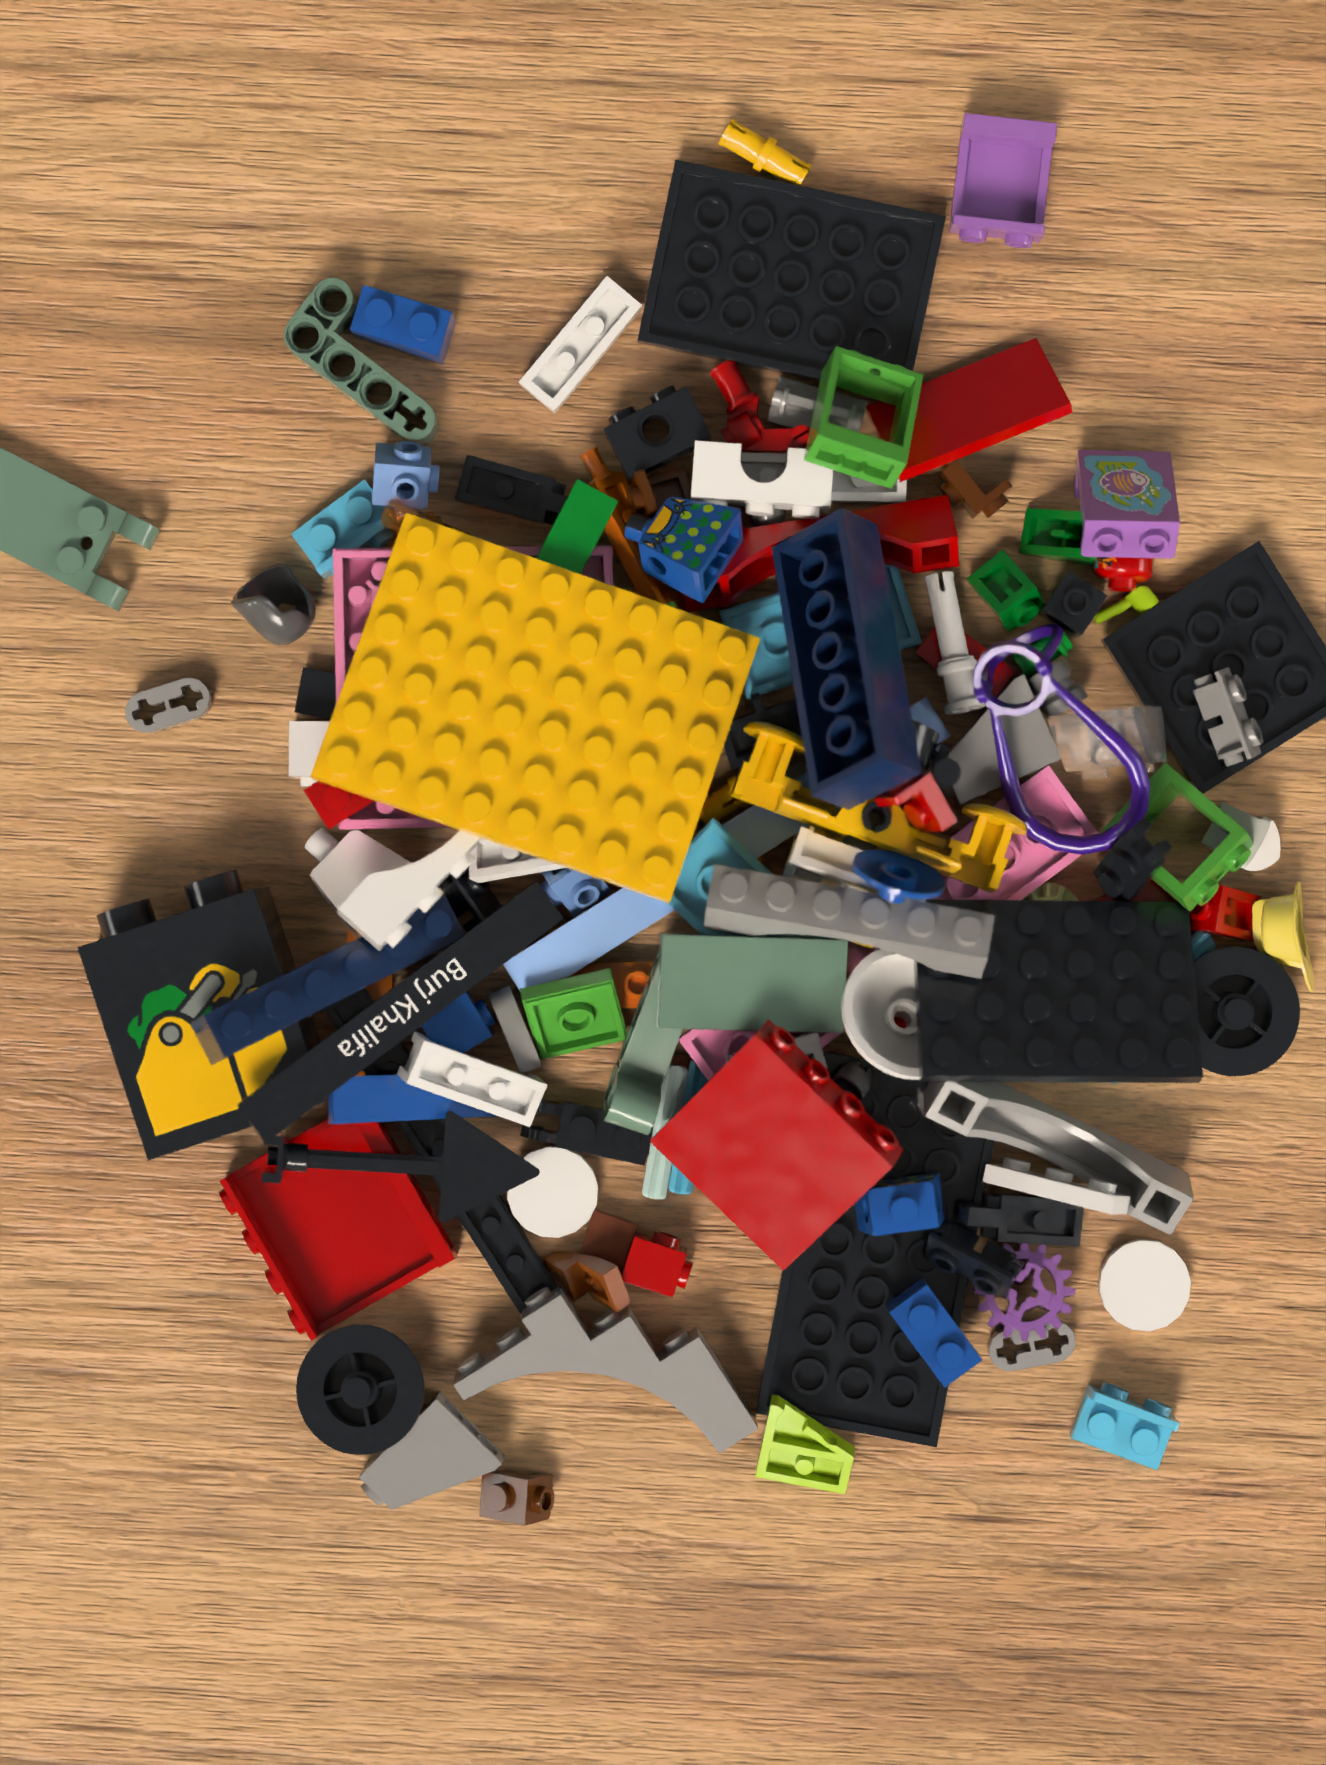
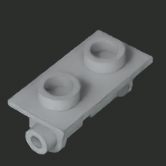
[767,377,867,432]
[1193,667,1263,767]

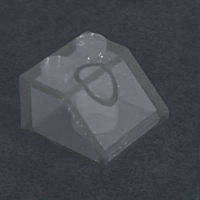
[1048,706,1168,780]

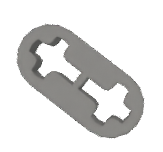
[125,678,213,733]
[488,986,542,1074]
[987,1320,1075,1371]

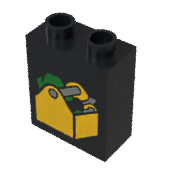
[77,869,328,1161]

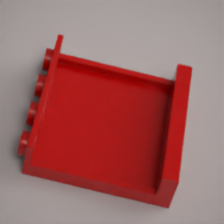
[650,1019,904,1271]
[219,1118,458,1341]

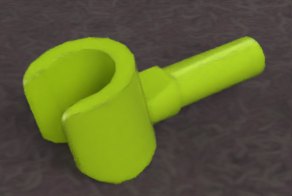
[1094,586,1159,624]

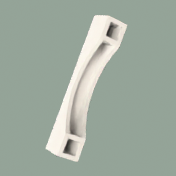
[337,830,491,951]

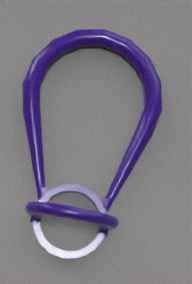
[973,624,1151,855]

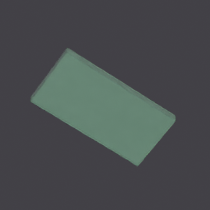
[657,933,848,1033]

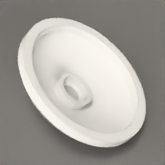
[841,949,920,1080]

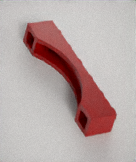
[683,495,959,612]

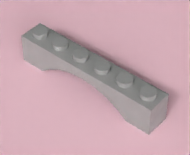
[704,864,995,979]
[923,1082,1194,1235]

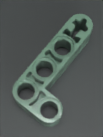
[284,278,439,446]
[603,948,683,1135]

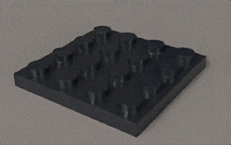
[1101,541,1326,794]

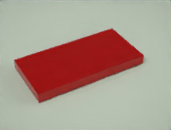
[866,338,1072,482]

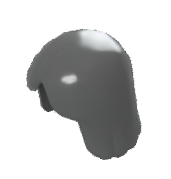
[231,563,315,645]

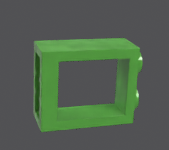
[803,346,923,489]
[1102,762,1253,912]

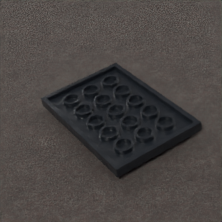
[637,160,946,381]
[914,899,1203,1083]

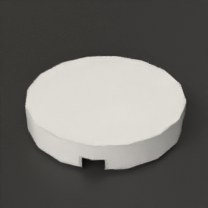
[507,1146,598,1238]
[1098,1238,1191,1331]

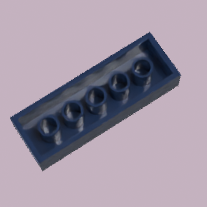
[772,508,922,810]

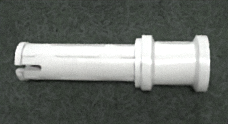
[924,571,986,715]

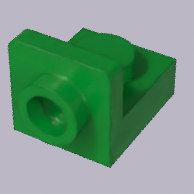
[967,549,1044,632]

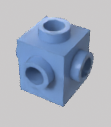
[372,441,439,512]
[540,868,612,918]

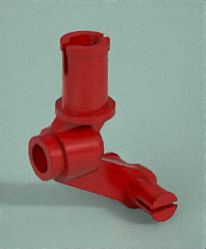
[710,360,810,452]

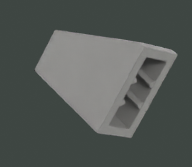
[940,675,1062,805]
[359,1392,505,1510]

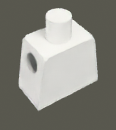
[305,828,411,939]

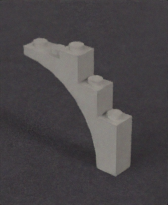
[454,1286,759,1453]

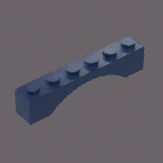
[190,896,465,1066]

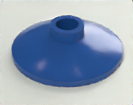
[852,850,945,903]

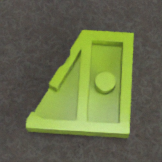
[755,1394,855,1494]

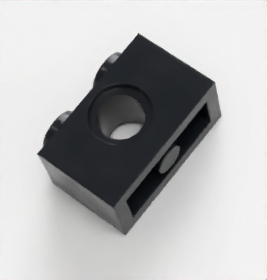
[604,385,712,483]

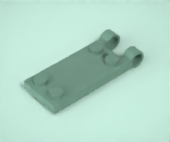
[0,447,161,611]

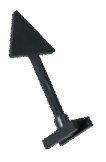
[262,1111,540,1223]

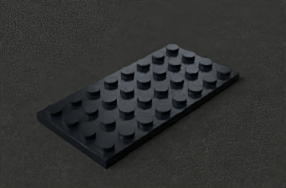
[756,1051,994,1447]

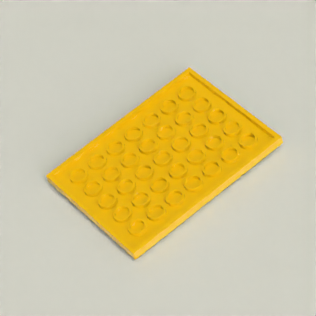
[311,513,760,903]

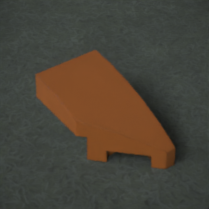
[543,1252,631,1312]

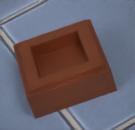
[579,1209,638,1268]

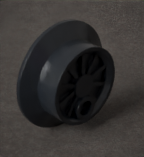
[1193,947,1300,1076]
[296,1324,425,1455]

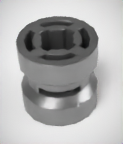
[1027,658,1088,721]

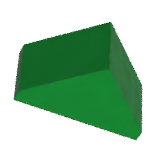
[1018,508,1096,566]

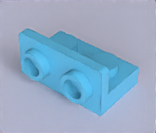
[291,479,399,580]
[1070,1382,1180,1471]

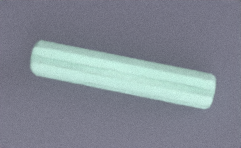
[642,1064,688,1200]

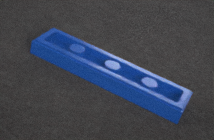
[328,1074,497,1124]

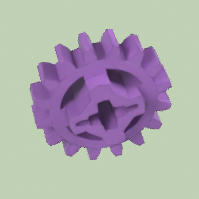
[975,1243,1075,1342]

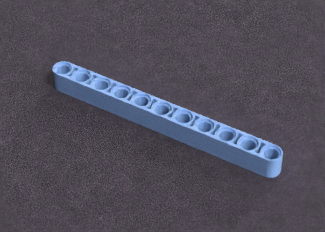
[503,697,951,991]

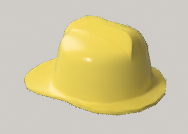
[1252,881,1314,993]

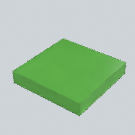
[520,968,628,1060]

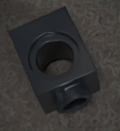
[1038,571,1107,639]

